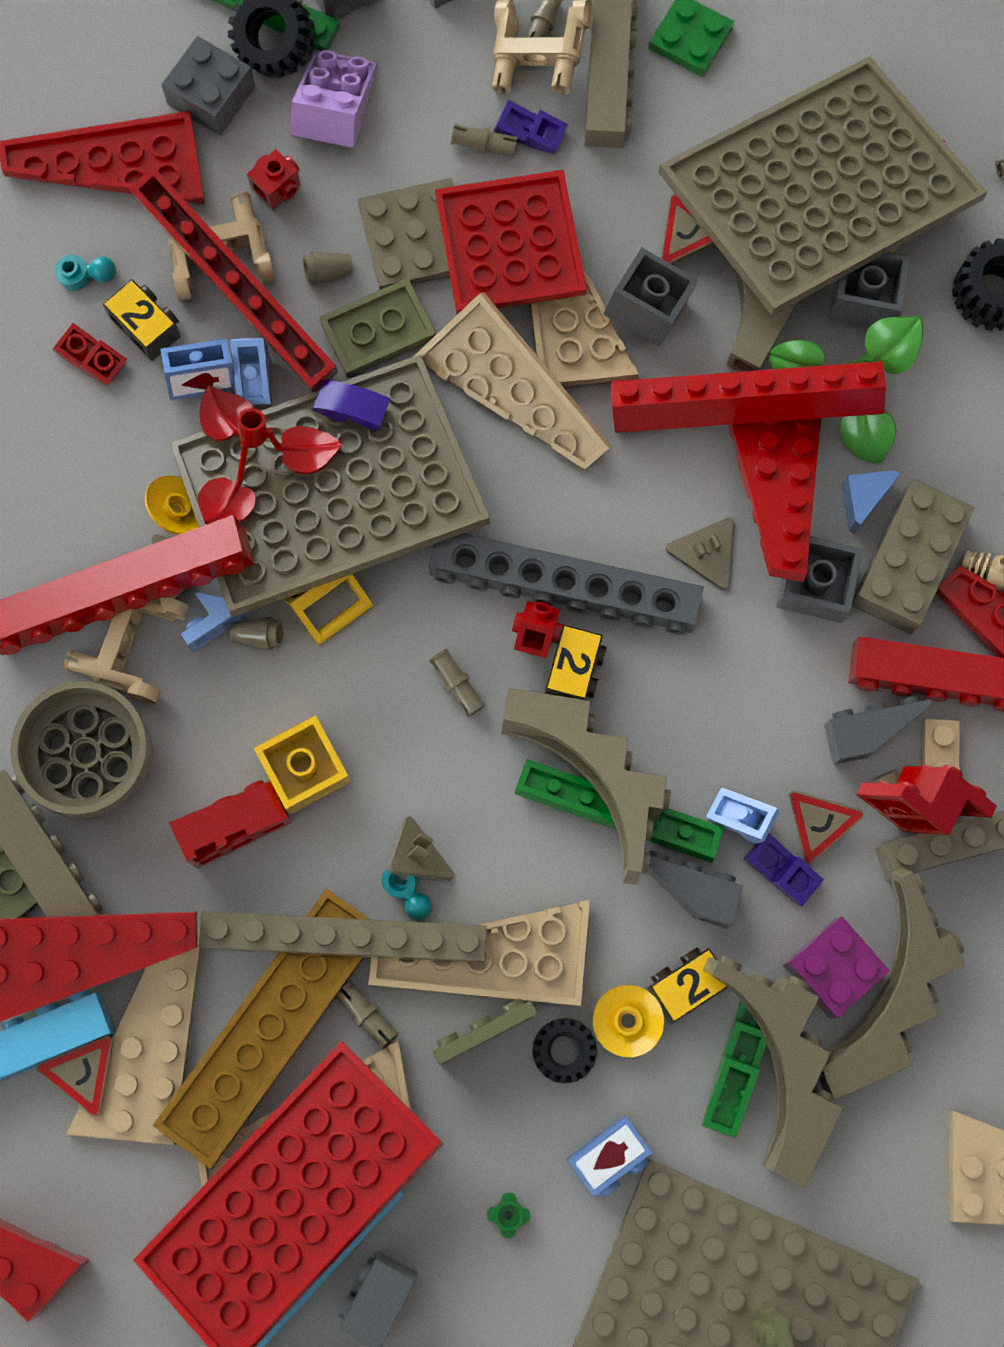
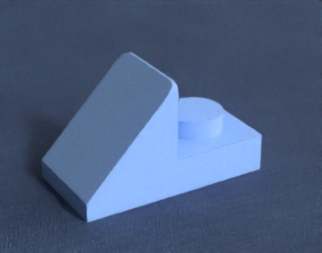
[230,338,272,405]
[181,593,250,652]
[706,787,780,844]

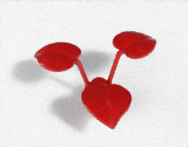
[198,385,342,524]

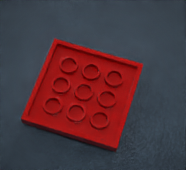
[435,169,587,315]

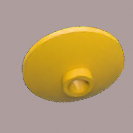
[145,475,199,535]
[593,985,664,1057]

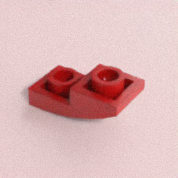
[53,323,127,386]

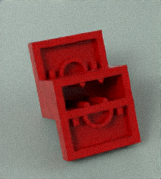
[856,764,997,835]

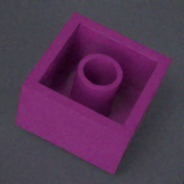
[783,916,890,1019]

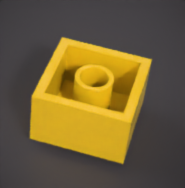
[254,715,351,815]

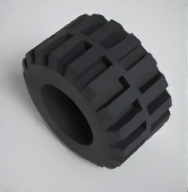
[227,0,316,77]
[952,239,1004,331]

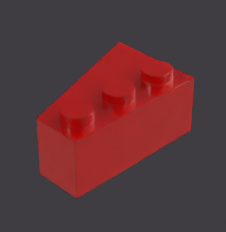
[168,780,292,869]
[0,1219,90,1322]

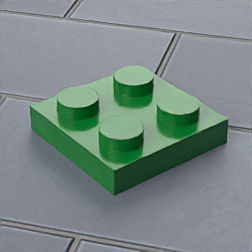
[648,0,735,77]

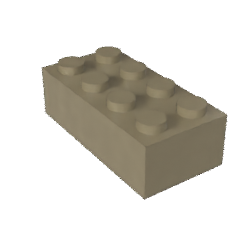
[852,478,975,634]

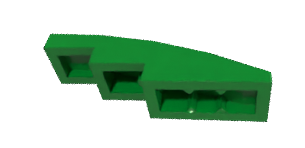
[702,1000,767,1138]

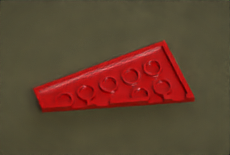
[0,111,205,204]
[728,418,821,582]
[0,911,198,1022]

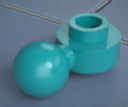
[55,255,116,290]
[382,866,432,921]

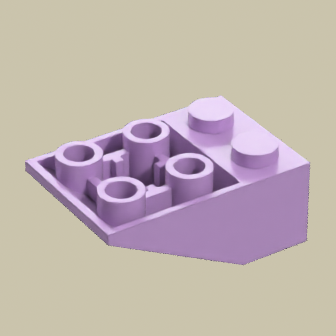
[291,50,377,148]

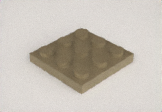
[358,178,454,290]

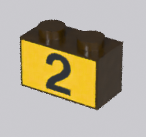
[102,279,181,362]
[545,624,607,700]
[647,947,728,1024]

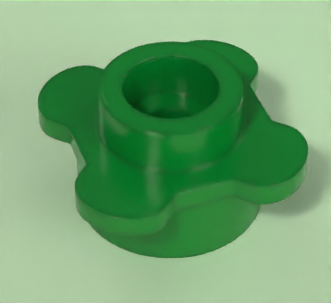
[487,1193,530,1238]

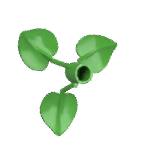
[768,316,923,463]

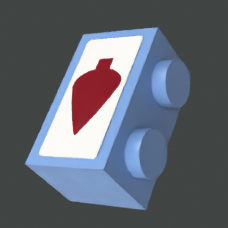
[160,338,236,400]
[567,1116,652,1198]

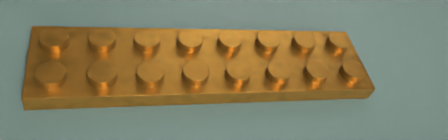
[152,888,371,1169]

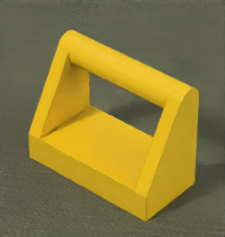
[284,574,374,646]

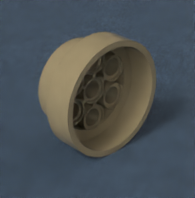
[11,681,152,819]

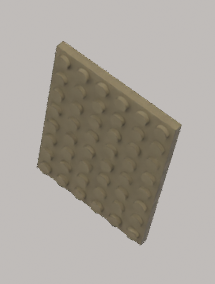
[658,56,987,316]
[170,355,491,617]
[572,1159,919,1347]

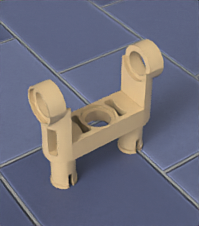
[491,0,593,94]
[168,192,276,302]
[64,597,190,704]

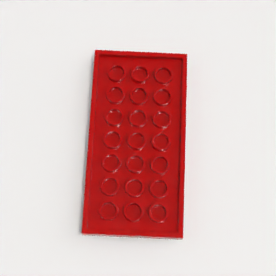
[133,1041,444,1347]

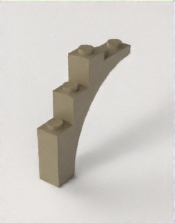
[674,193,796,372]
[501,688,671,885]
[819,867,965,1100]
[703,956,843,1188]

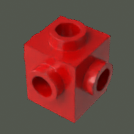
[247,149,301,210]
[512,601,563,658]

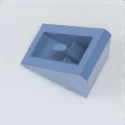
[842,470,900,534]

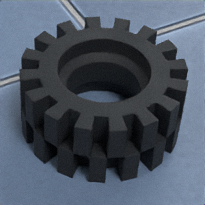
[532,1018,598,1084]

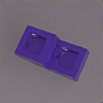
[493,99,568,154]
[312,379,391,432]
[743,833,824,906]

